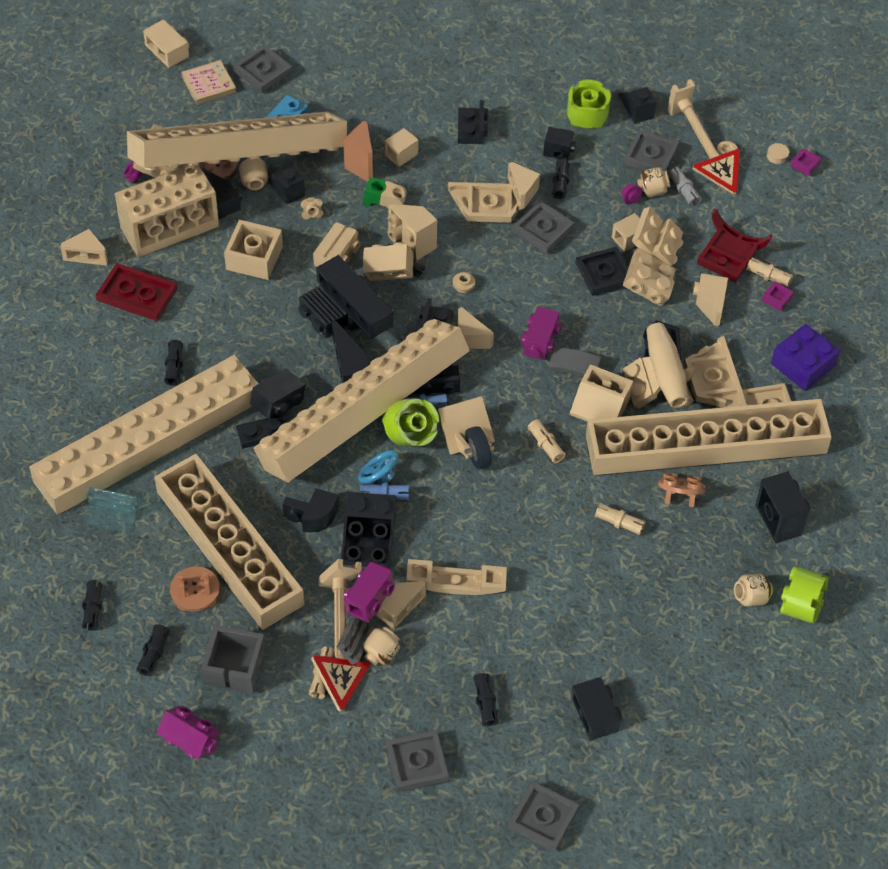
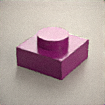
[790,148,821,176]
[762,281,794,311]

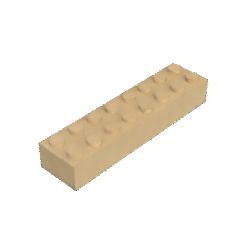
[155,454,304,630]

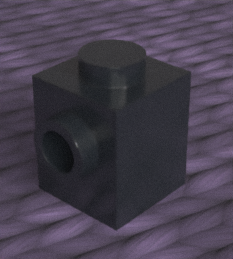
[543,126,576,160]

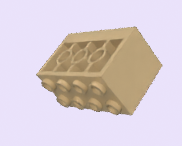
[115,165,219,258]

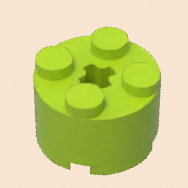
[567,80,611,129]
[382,398,439,447]
[780,566,829,624]

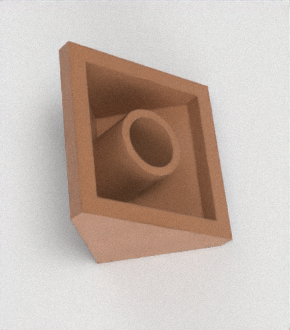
[344,121,373,182]

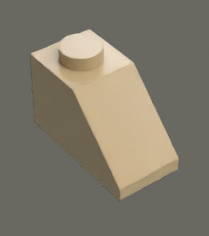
[693,273,728,326]
[375,581,426,629]

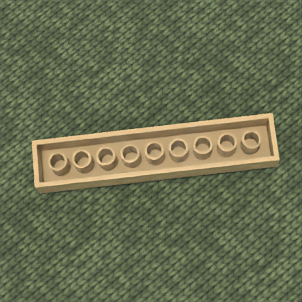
[127,112,347,170]
[253,319,470,482]
[29,355,258,515]
[586,399,832,475]

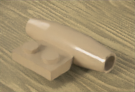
[623,323,688,408]

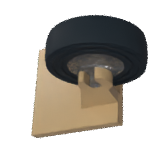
[437,396,495,470]

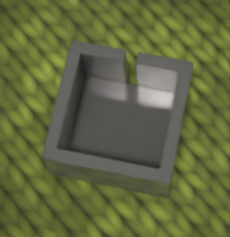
[201,625,266,693]

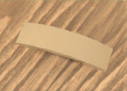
[406,559,507,595]

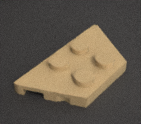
[448,182,520,223]
[684,336,747,408]

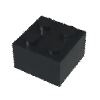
[755,471,810,544]

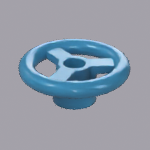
[358,450,399,485]

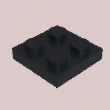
[575,246,628,296]

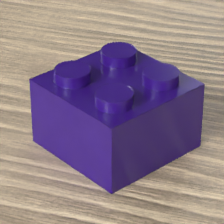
[771,323,840,391]

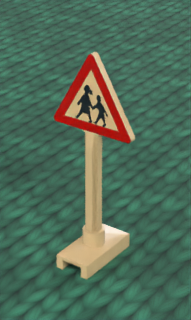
[667,79,740,195]
[311,559,369,712]

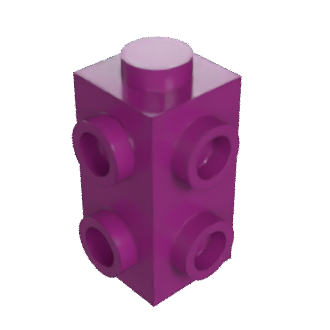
[521,306,562,360]
[344,562,395,623]
[157,705,220,759]

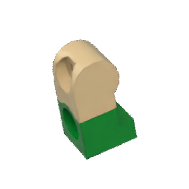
[362,176,407,208]

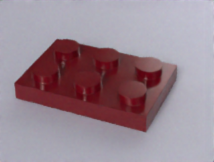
[96,263,178,322]

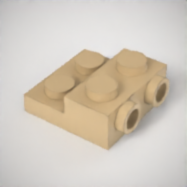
[632,207,683,266]
[623,248,676,306]

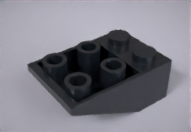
[341,492,397,569]

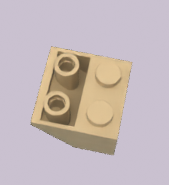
[388,204,437,261]
[570,364,633,422]

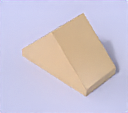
[508,162,540,210]
[60,229,108,266]
[458,307,494,349]

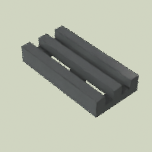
[337,616,374,664]

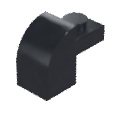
[282,488,339,533]

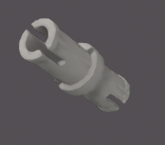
[668,167,702,207]

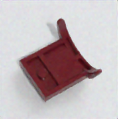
[697,208,773,282]

